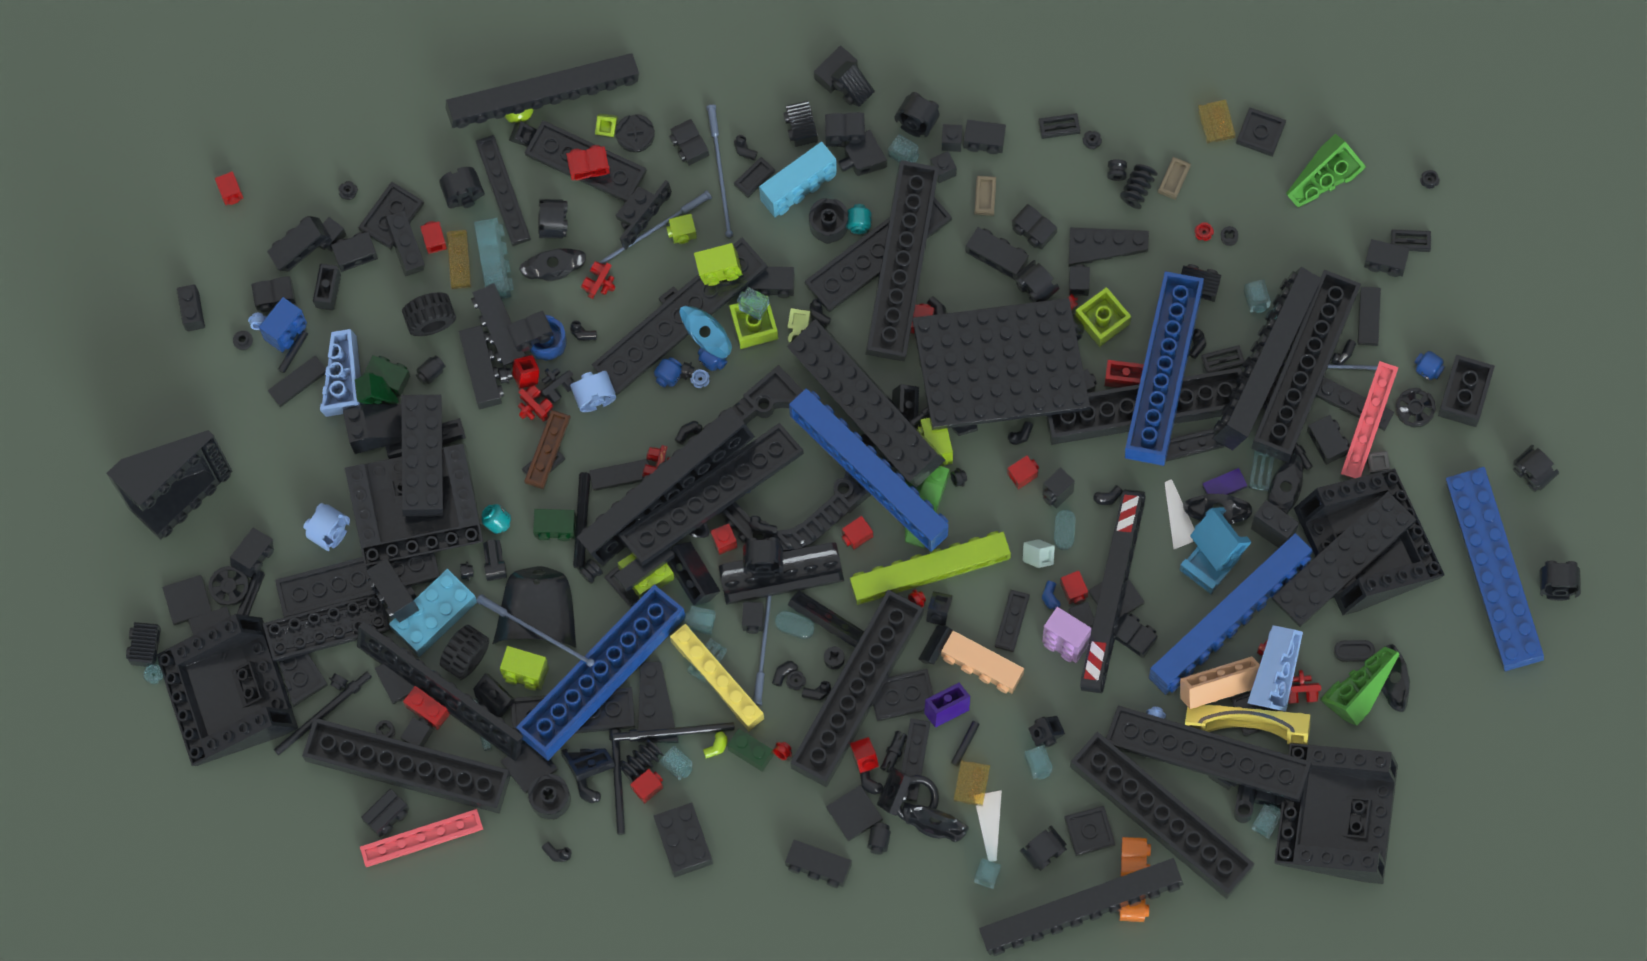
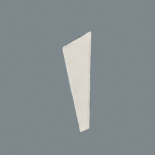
[1164,479,1195,549]
[974,790,1002,862]

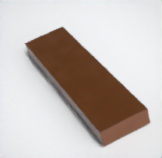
[524,410,571,489]

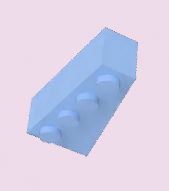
[320,329,364,417]
[1248,625,1303,712]

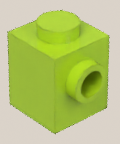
[666,214,697,244]

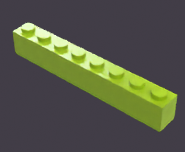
[850,531,1011,605]

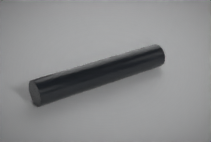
[278,331,308,373]
[951,721,980,766]

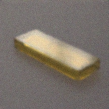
[447,230,471,289]

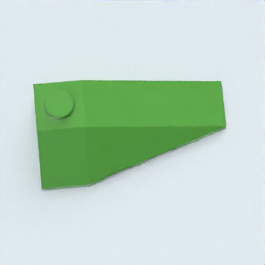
[1286,134,1366,208]
[905,466,950,548]
[1320,647,1399,726]

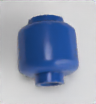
[698,348,727,371]
[1414,351,1445,381]
[654,357,682,388]

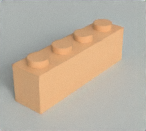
[941,631,1024,694]
[1180,656,1260,709]

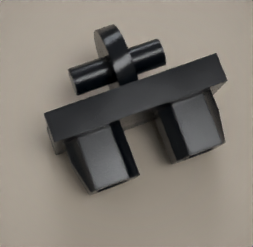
[540,368,575,403]

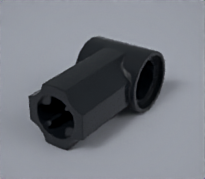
[483,540,507,581]
[1234,784,1256,823]

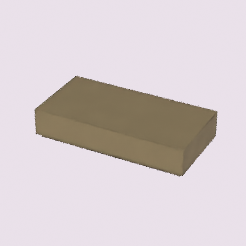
[1158,157,1191,200]
[974,176,996,216]

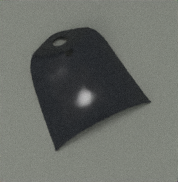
[492,566,576,648]

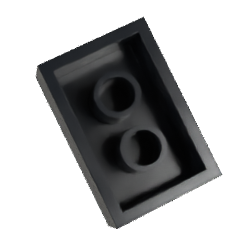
[1438,354,1495,427]
[654,802,713,877]

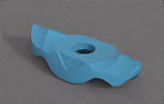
[680,306,732,359]

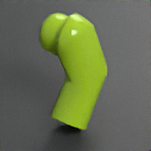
[703,732,728,759]

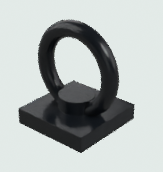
[877,767,939,821]

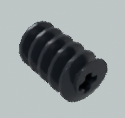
[1120,164,1158,209]
[620,739,664,782]

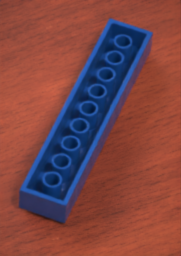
[1125,271,1204,466]
[789,388,949,552]
[1446,467,1544,671]
[1149,533,1312,695]
[516,584,686,761]

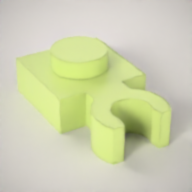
[788,308,811,343]

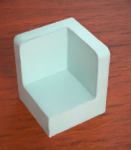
[1023,539,1055,568]

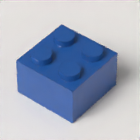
[259,297,307,353]

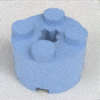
[570,371,616,412]
[303,503,350,551]

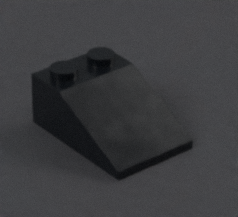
[343,404,402,454]

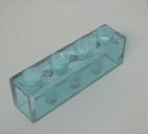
[474,218,514,299]

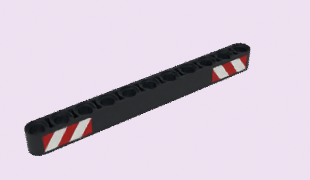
[1080,489,1146,694]

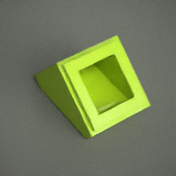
[595,114,618,137]

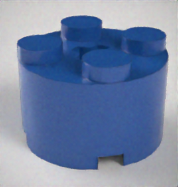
[530,315,567,360]

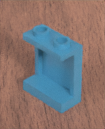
[1190,507,1251,571]
[1179,546,1241,594]

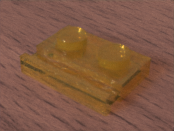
[1198,100,1235,144]
[954,760,990,807]

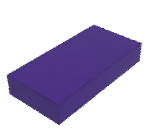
[1202,468,1247,495]

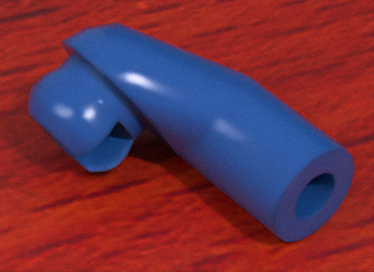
[1042,581,1061,610]

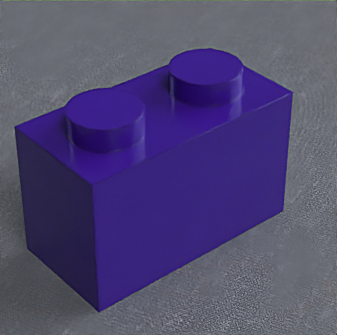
[924,683,971,728]

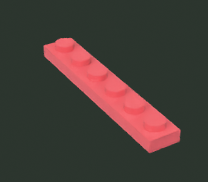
[1341,361,1399,479]
[360,809,484,868]

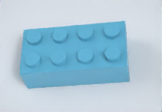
[759,141,837,218]
[389,569,477,657]

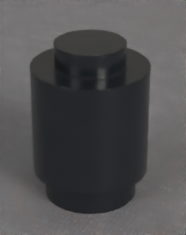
[416,355,446,384]
[867,823,891,855]

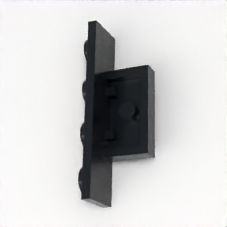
[616,180,672,250]

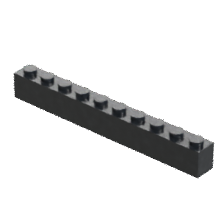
[445,53,639,128]
[979,858,1184,956]

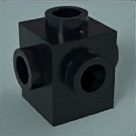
[1028,716,1065,748]

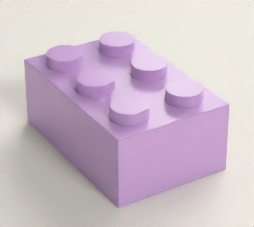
[1042,607,1092,663]

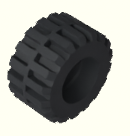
[402,292,456,336]
[440,624,490,680]

